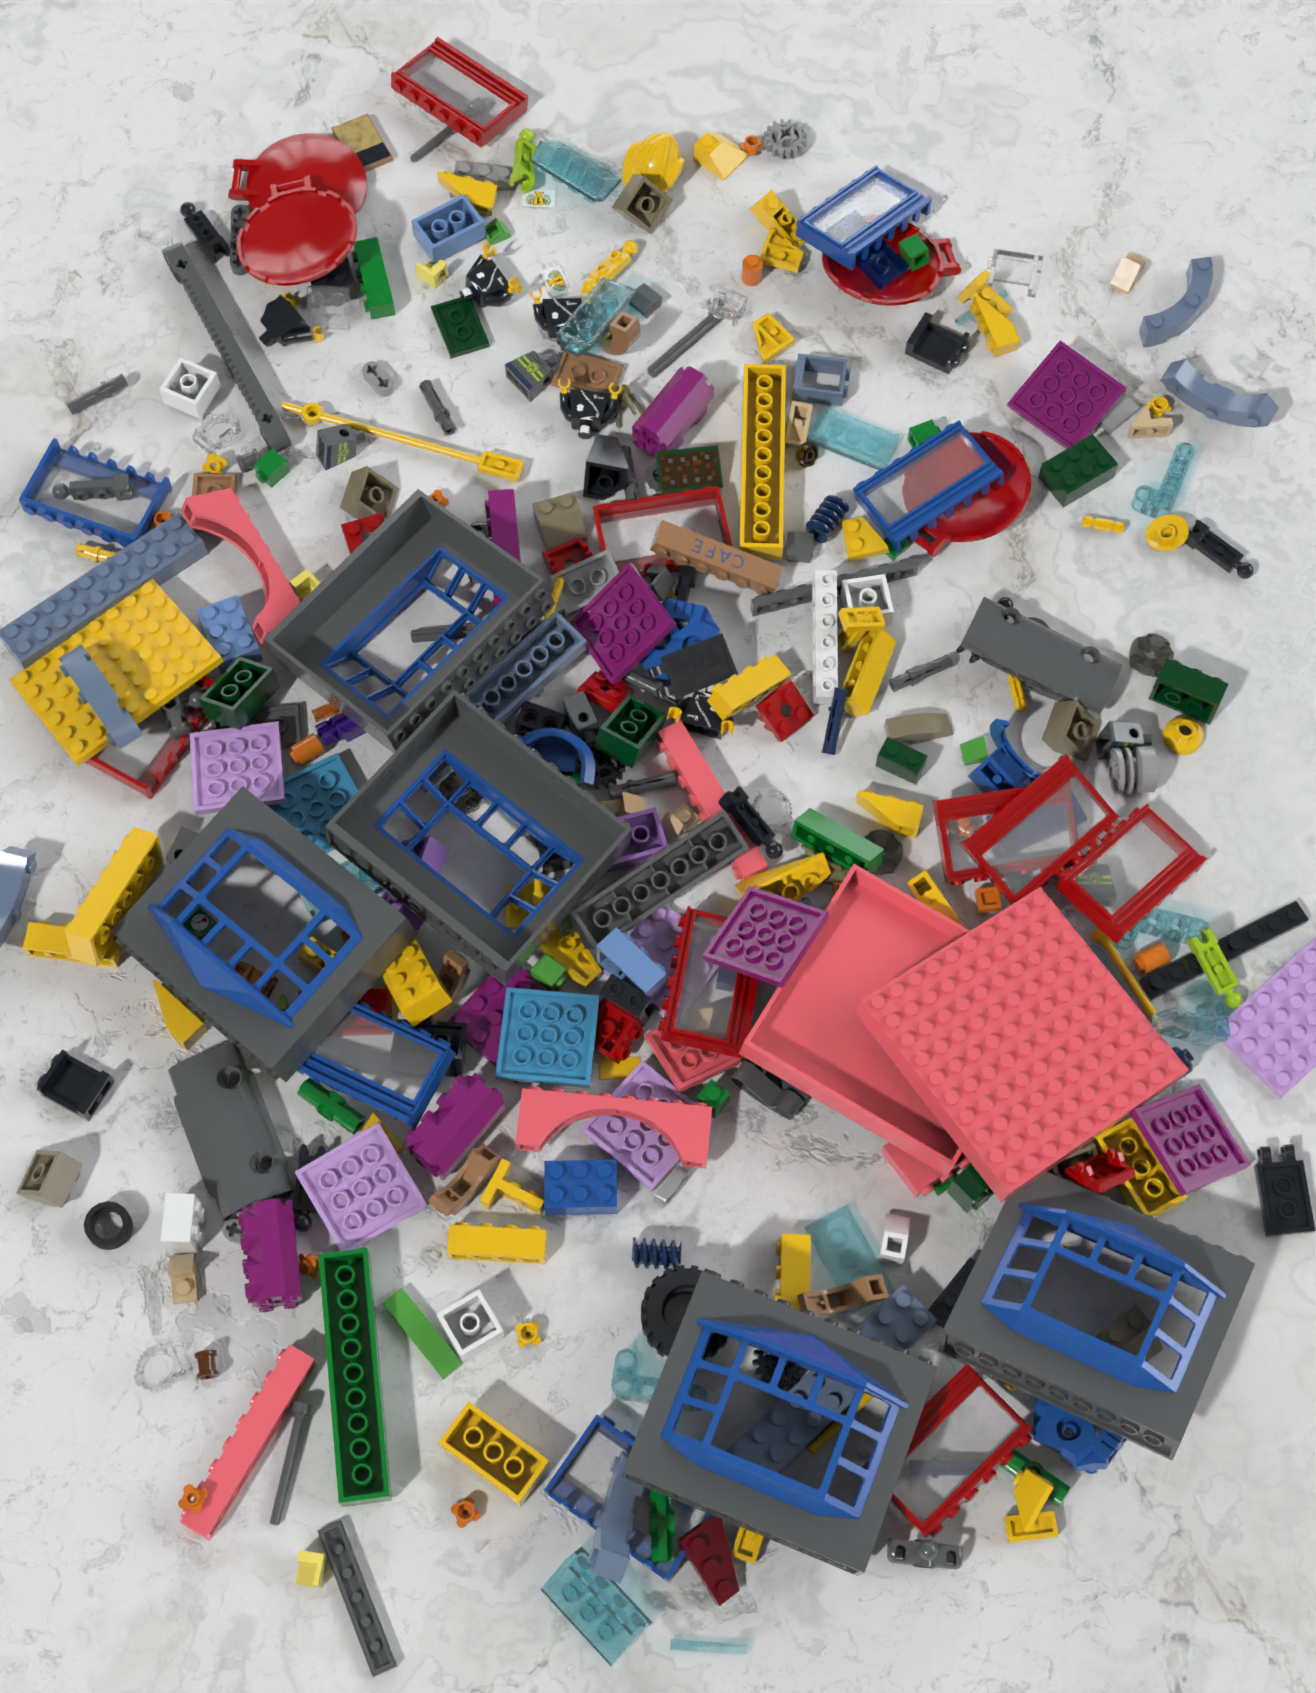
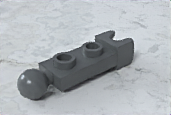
[52,475,133,501]

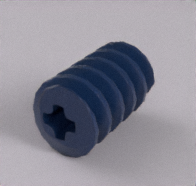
[805,495,849,543]
[632,1237,682,1270]

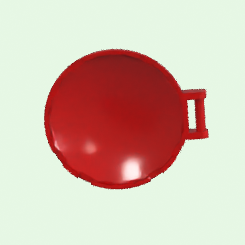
[228,133,367,214]
[237,175,357,286]
[822,216,962,306]
[902,430,1031,557]

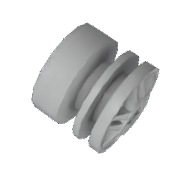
[1108,746,1158,794]

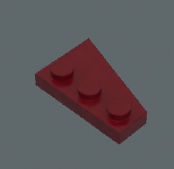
[676,1515,740,1606]

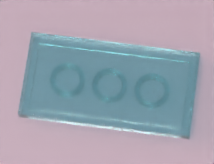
[806,406,900,470]
[805,1205,894,1313]

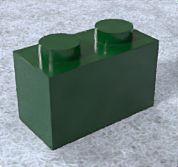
[875,737,928,785]

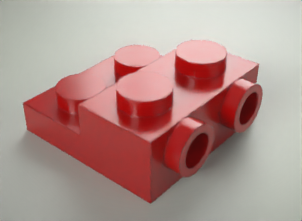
[594,999,644,1065]

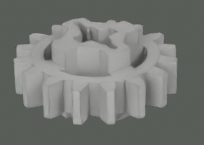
[764,119,807,160]

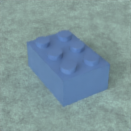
[411,194,486,264]
[196,595,263,675]
[596,927,666,1008]

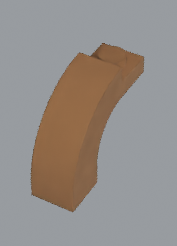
[584,311,641,355]
[424,949,471,1021]
[428,1144,501,1216]
[797,1274,889,1319]

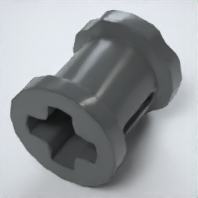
[235,448,260,473]

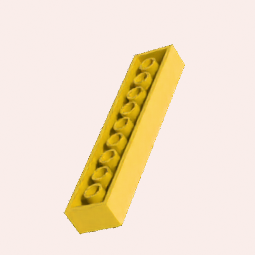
[739,364,786,561]

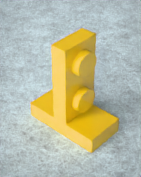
[957,269,1013,318]
[837,607,886,654]
[480,1159,544,1215]

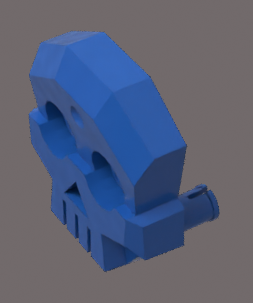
[639,598,721,681]
[1033,1399,1127,1474]

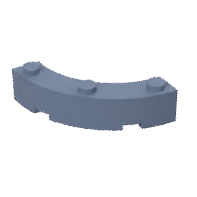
[1139,257,1213,348]
[1160,359,1279,428]
[59,645,143,749]
[0,846,37,948]
[587,1451,644,1584]

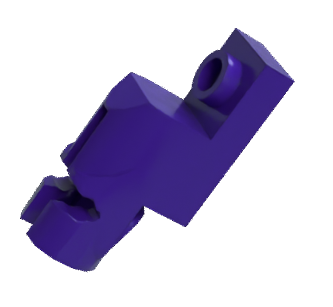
[315,702,376,746]

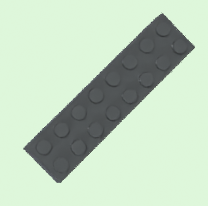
[570,809,749,950]

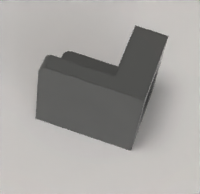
[646,566,676,601]

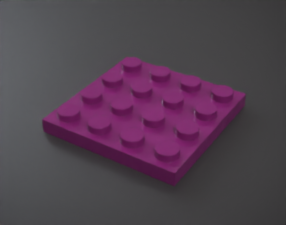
[1007,340,1126,449]
[569,563,676,685]
[702,886,829,988]
[448,968,550,1084]
[1130,1084,1251,1197]

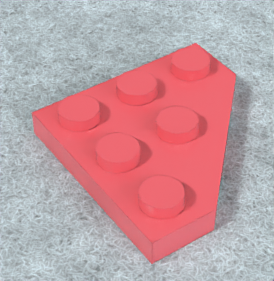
[645,1028,741,1093]

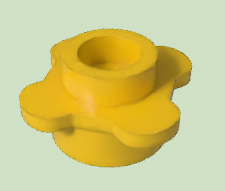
[1146,396,1171,418]
[202,453,227,474]
[515,1321,541,1348]

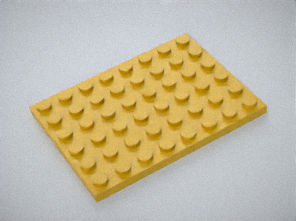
[9,579,224,767]

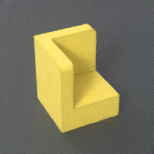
[415,259,448,289]
[290,569,320,601]
[296,1550,327,1588]

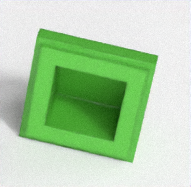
[485,217,511,246]
[960,737,988,765]

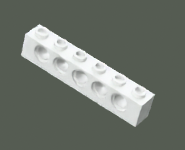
[812,570,838,704]

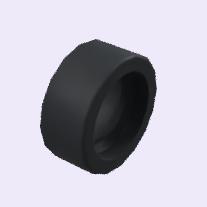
[84,1201,133,1250]

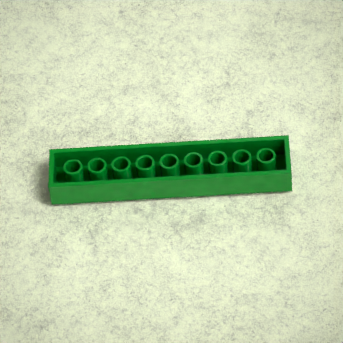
[318,1248,392,1507]

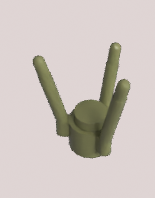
[613,384,644,428]
[801,844,847,885]

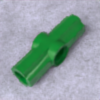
[297,1077,366,1135]
[1000,1450,1070,1506]
[649,1490,675,1563]

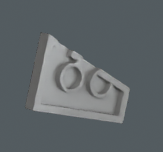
[450,161,513,198]

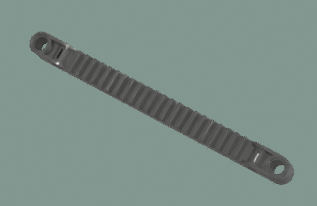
[162,242,292,452]

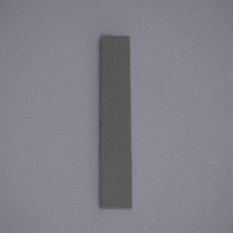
[318,1520,398,1678]

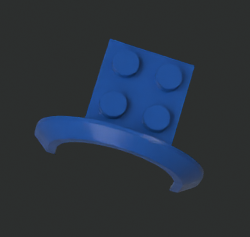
[968,718,1042,793]
[520,728,595,785]

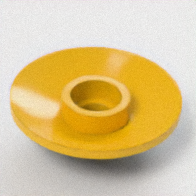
[1146,514,1189,552]

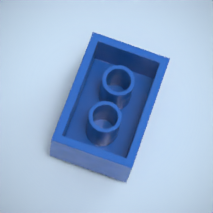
[544,1160,617,1215]

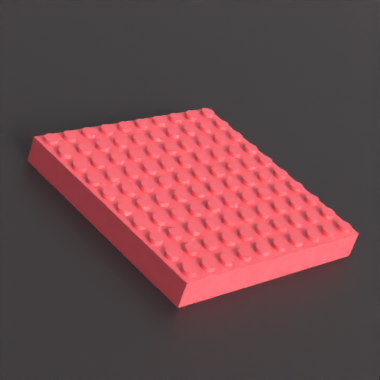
[739,864,970,1176]
[855,887,1189,1203]

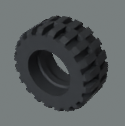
[641,1265,728,1361]

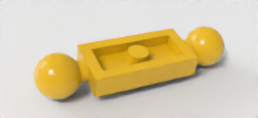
[583,240,638,295]

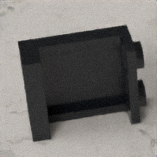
[905,312,970,374]
[599,974,657,1027]
[37,1049,115,1121]

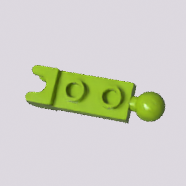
[509,128,536,194]
[1186,928,1243,1009]

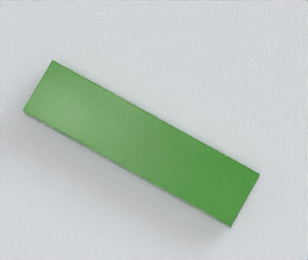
[383,1288,463,1380]

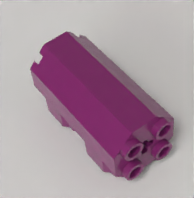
[632,366,715,458]
[405,1073,505,1181]
[238,1199,303,1312]

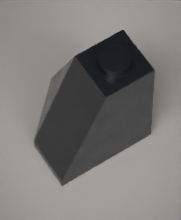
[583,434,629,500]

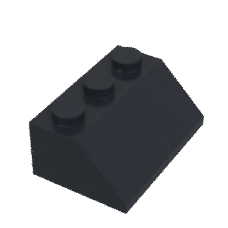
[390,1019,467,1077]

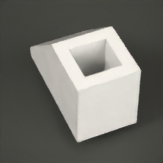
[878,1213,910,1266]

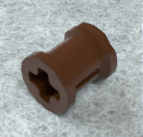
[194,1350,219,1380]

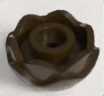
[795,442,819,468]

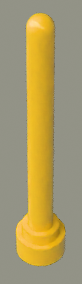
[1090,928,1160,1024]

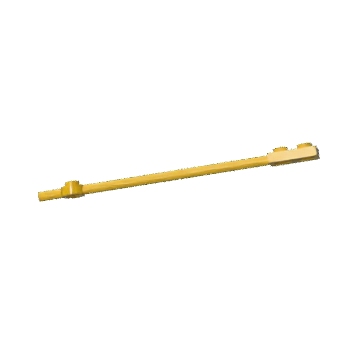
[282,401,524,483]

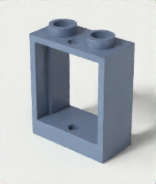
[792,353,851,406]

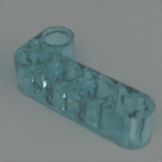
[1131,442,1195,519]
[1114,907,1210,950]
[1152,999,1230,1047]
[611,1348,707,1412]

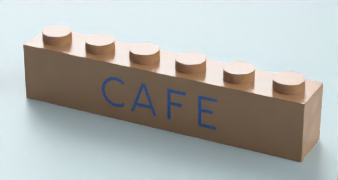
[650,520,783,595]

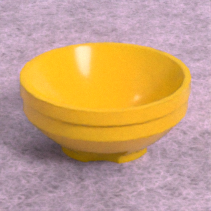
[1162,716,1203,755]

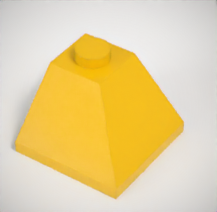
[694,132,749,181]
[1012,1467,1054,1533]

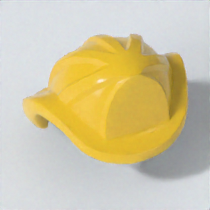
[622,132,685,193]

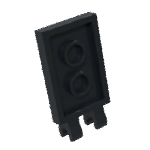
[647,633,738,699]
[1254,1144,1316,1237]

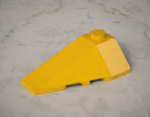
[734,852,831,902]

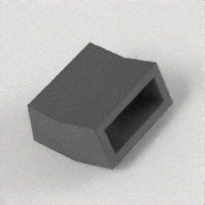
[627,283,663,319]
[786,531,814,563]

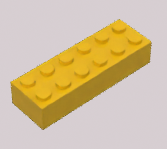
[65,827,163,967]

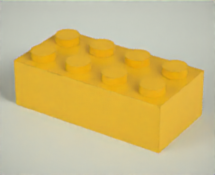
[382,936,453,1027]
[1093,1117,1187,1218]
[438,1401,550,1507]

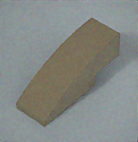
[884,713,953,745]

